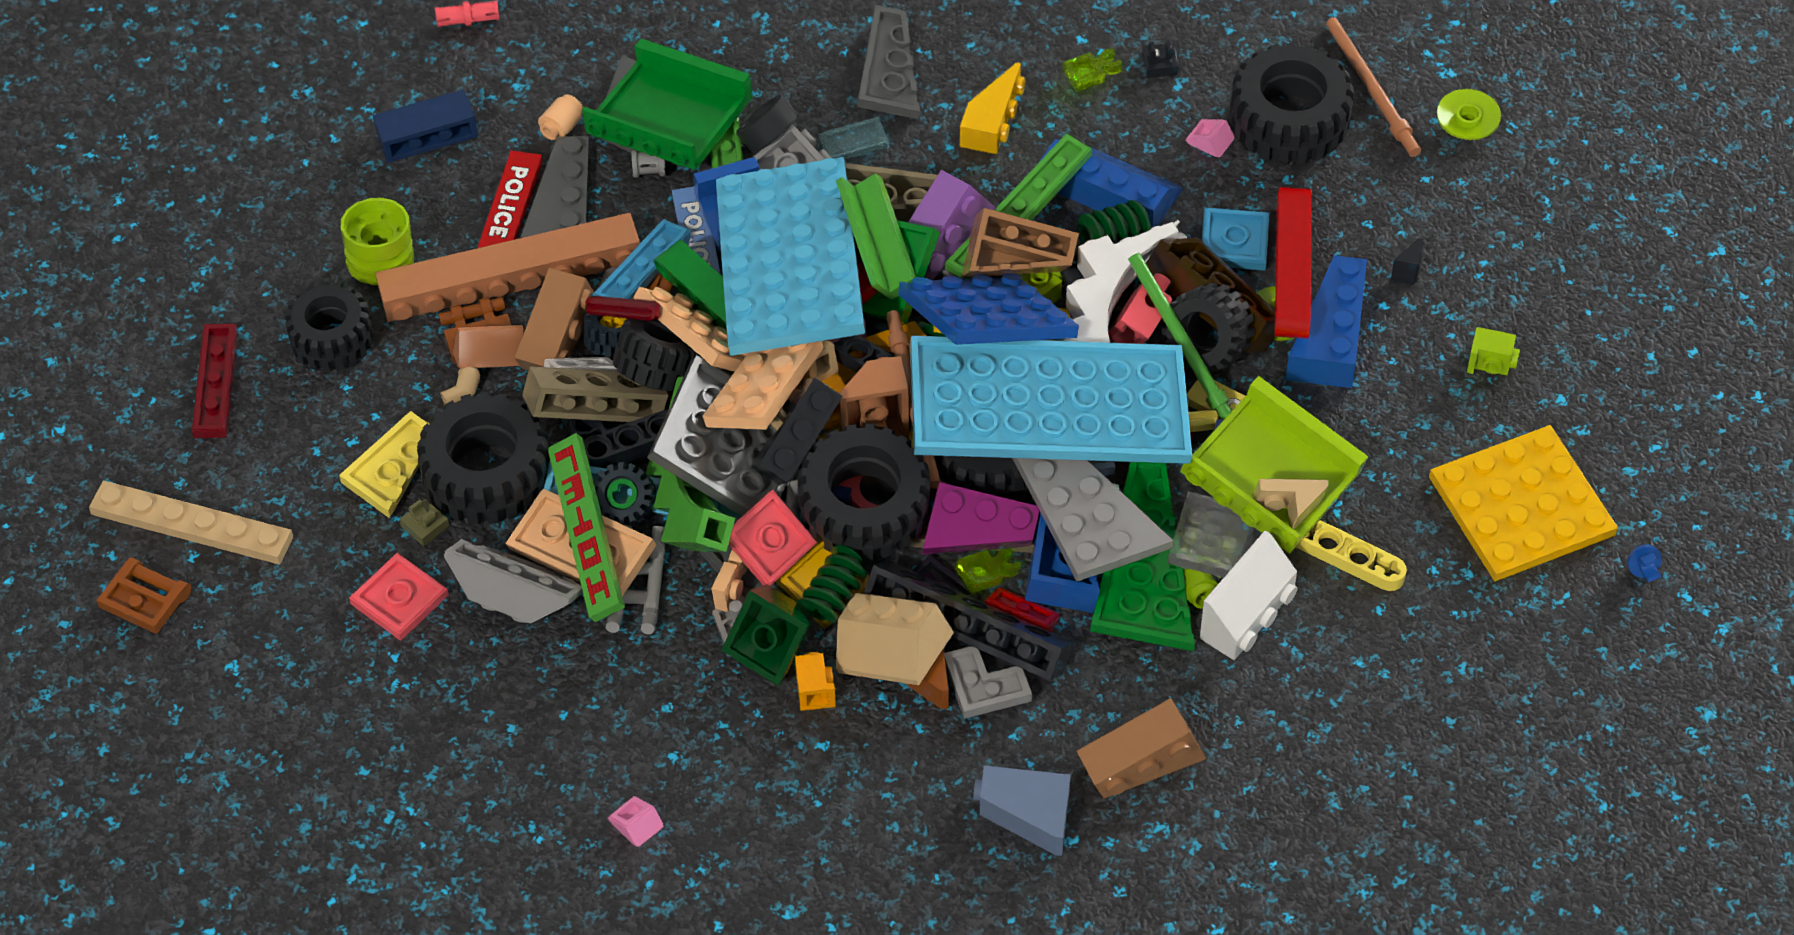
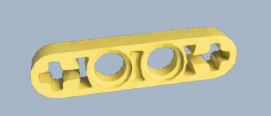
[1296,520,1407,591]

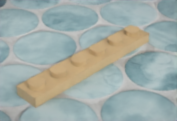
[89,480,293,565]

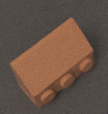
[839,356,909,439]

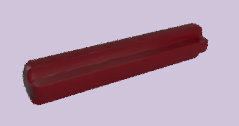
[585,296,661,321]

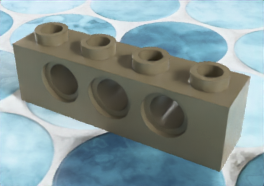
[522,366,668,422]

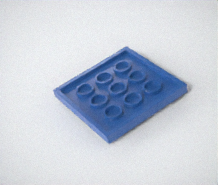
[898,273,1079,345]

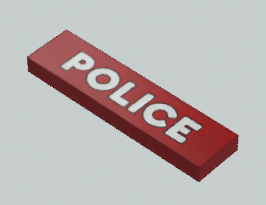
[477,150,543,248]

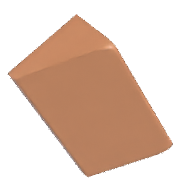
[453,325,523,369]

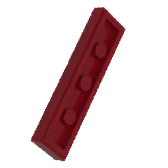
[192,323,238,438]

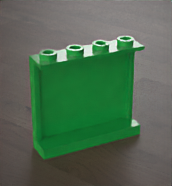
[582,39,753,170]

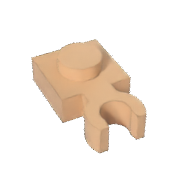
[711,549,748,612]

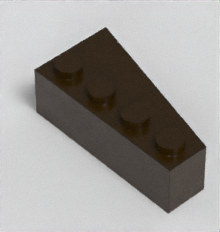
[1146,238,1275,353]

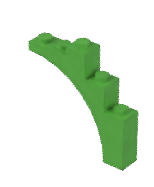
[646,377,735,552]

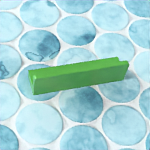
[836,173,916,300]

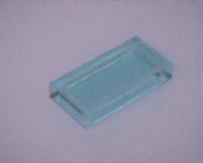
[818,117,889,159]

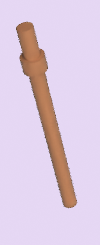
[1326,17,1421,157]
[886,311,941,488]

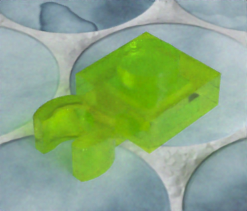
[1063,48,1122,92]
[955,548,1021,593]

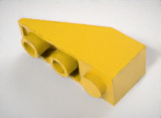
[960,63,1025,154]

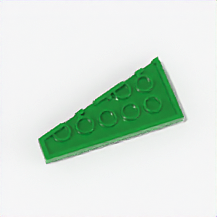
[1091,462,1195,651]

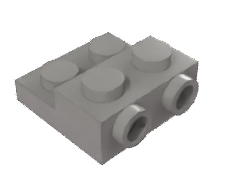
[754,124,831,170]

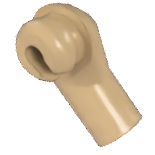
[440,366,480,404]

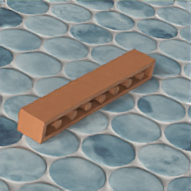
[375,213,640,322]

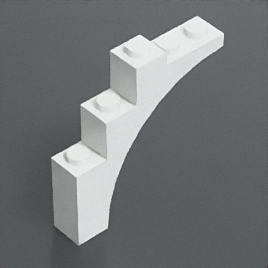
[1054,222,1179,343]

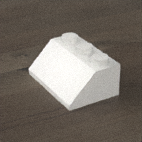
[1200,531,1297,660]

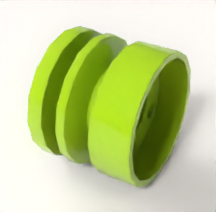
[341,198,414,285]

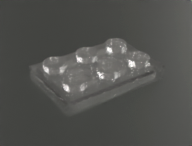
[1167,491,1250,578]

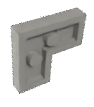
[944,646,1032,719]

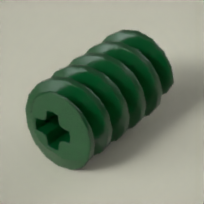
[1077,200,1151,245]
[797,545,867,623]

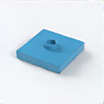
[1202,208,1269,270]

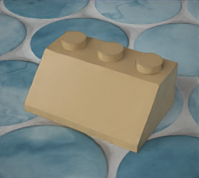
[836,593,954,685]

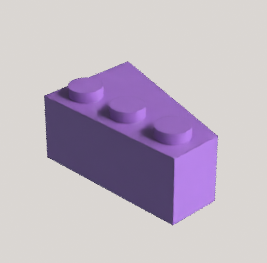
[908,170,996,280]

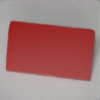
[984,587,1061,632]

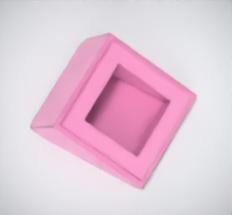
[1186,119,1234,157]
[608,796,663,847]

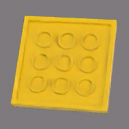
[1429,425,1618,582]

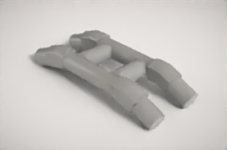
[606,525,666,634]

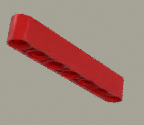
[1274,187,1312,339]

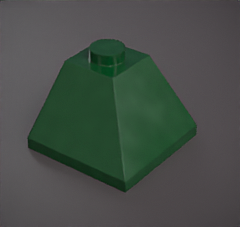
[721,584,810,686]

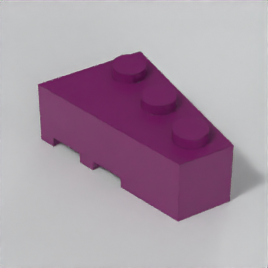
[922,482,1039,555]

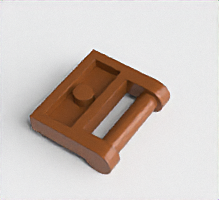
[96,557,192,634]

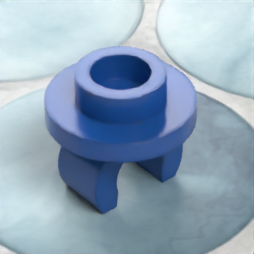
[1627,544,1662,582]

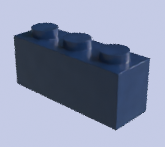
[372,89,478,163]

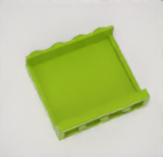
[1180,376,1368,554]

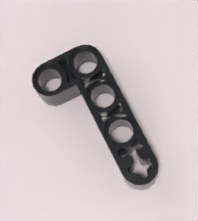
[570,408,669,469]

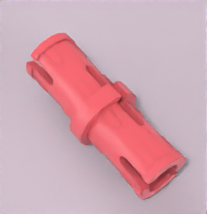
[435,0,499,27]

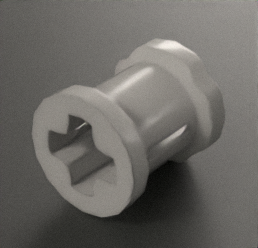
[632,149,666,178]

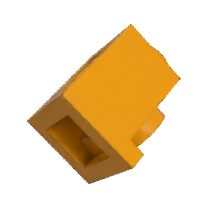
[795,652,836,711]

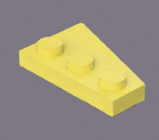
[339,411,428,518]

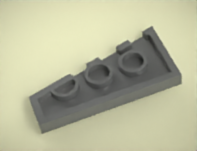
[856,5,920,119]
[521,136,590,238]

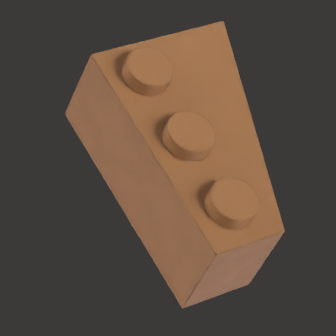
[961,208,1079,278]
[514,268,594,371]
[1077,698,1206,799]

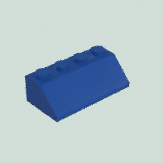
[1039,139,1182,229]

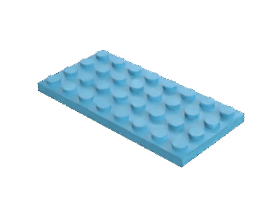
[716,157,865,356]
[910,336,1192,464]

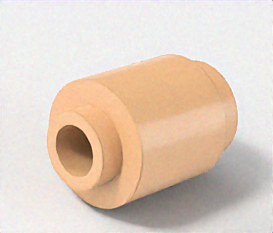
[538,95,583,140]

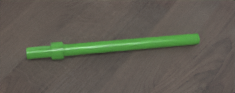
[1128,253,1232,420]

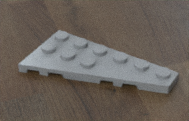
[1012,458,1173,582]

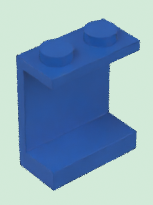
[694,157,759,253]

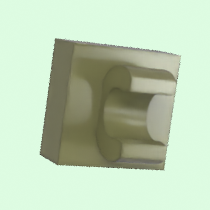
[400,499,449,547]

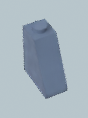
[973,765,1071,856]

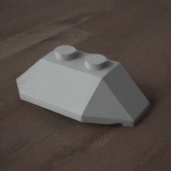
[444,539,583,624]

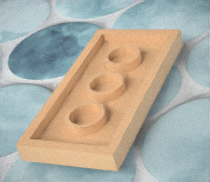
[633,287,748,372]
[702,341,824,430]
[506,489,657,596]

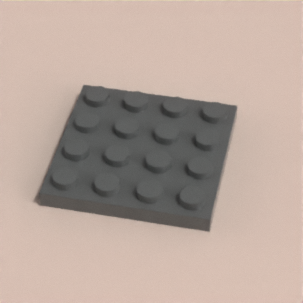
[647,355,787,516]

